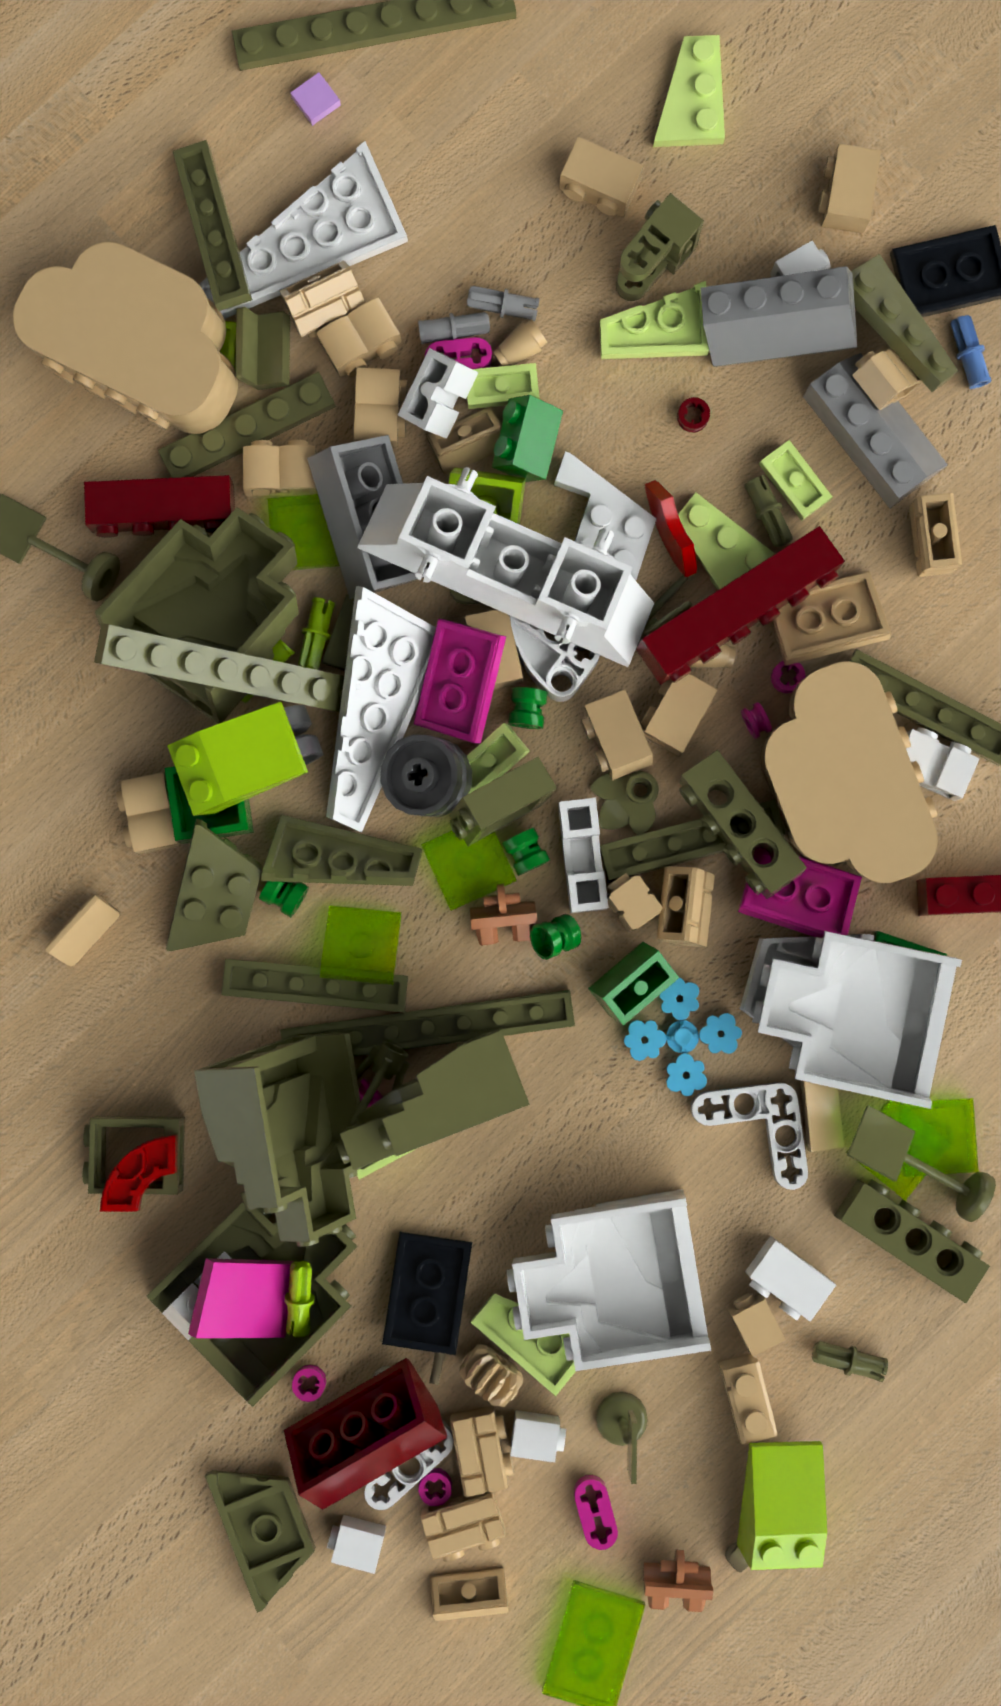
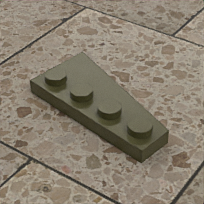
[851,254,958,392]
[261,815,422,886]

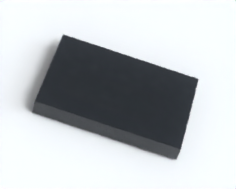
[890,225,1001,317]
[382,1232,472,1356]

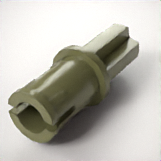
[744,475,793,547]
[812,1341,888,1382]

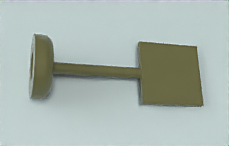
[0,494,120,601]
[847,1105,996,1222]
[596,1392,648,1484]

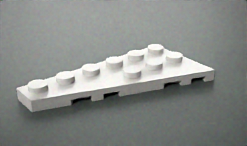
[199,141,408,319]
[326,586,436,832]

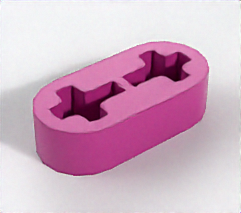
[424,337,492,369]
[574,1475,618,1550]

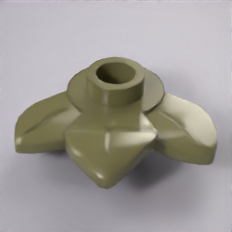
[590,771,659,835]

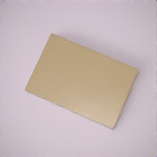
[771,571,891,666]

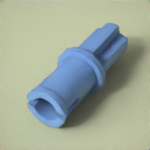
[950,315,992,389]

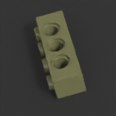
[679,750,807,899]
[834,1179,990,1303]

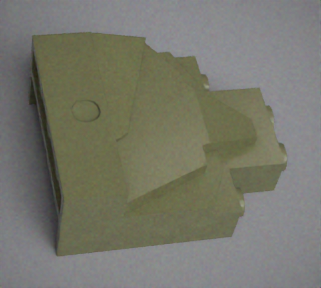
[95,507,299,724]
[336,1028,530,1170]
[194,1033,370,1247]
[147,1202,358,1407]

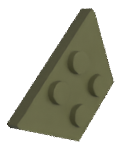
[166,819,262,951]
[205,1470,316,1613]

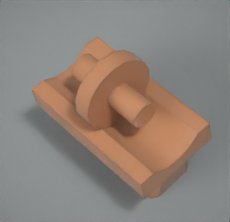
[470,884,538,946]
[643,1549,713,1612]

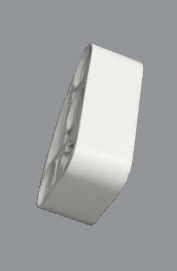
[509,615,600,702]

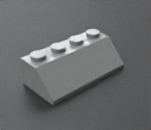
[701,266,858,367]
[803,353,948,509]
[307,435,424,599]

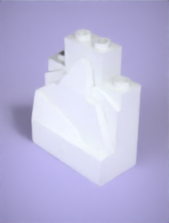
[752,931,962,1109]
[507,1189,711,1371]

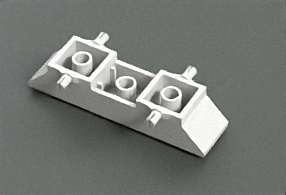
[358,467,654,667]

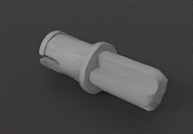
[467,286,540,321]
[418,312,490,344]

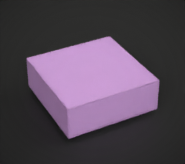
[290,72,341,126]

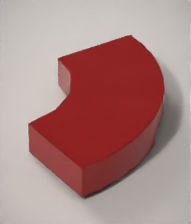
[644,480,697,578]
[100,1135,177,1212]

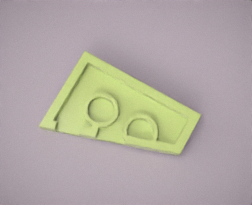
[653,35,725,147]
[599,281,709,359]
[678,492,775,590]
[470,1293,576,1396]

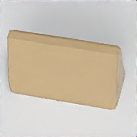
[426,407,502,475]
[45,895,120,966]
[800,1080,844,1152]
[430,1568,509,1621]

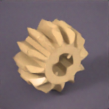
[459,1344,523,1407]

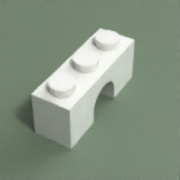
[558,798,609,914]

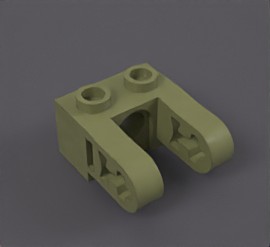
[616,193,704,301]

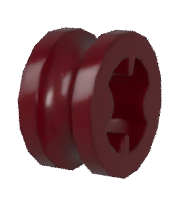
[677,397,710,433]

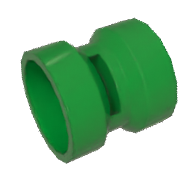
[508,687,548,729]
[502,828,550,876]
[259,881,309,918]
[530,914,582,960]

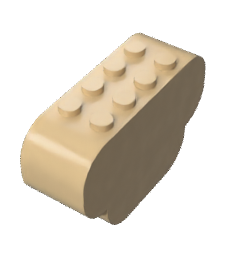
[13,242,238,434]
[761,661,938,883]

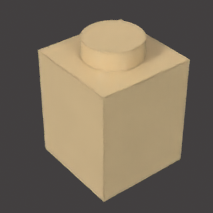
[728,1293,786,1357]

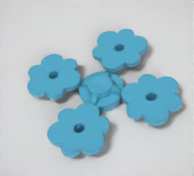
[624,978,742,1096]

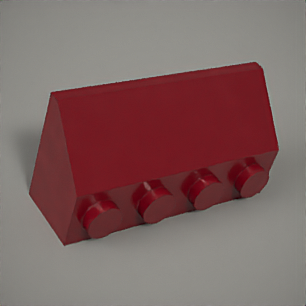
[283,1358,447,1510]

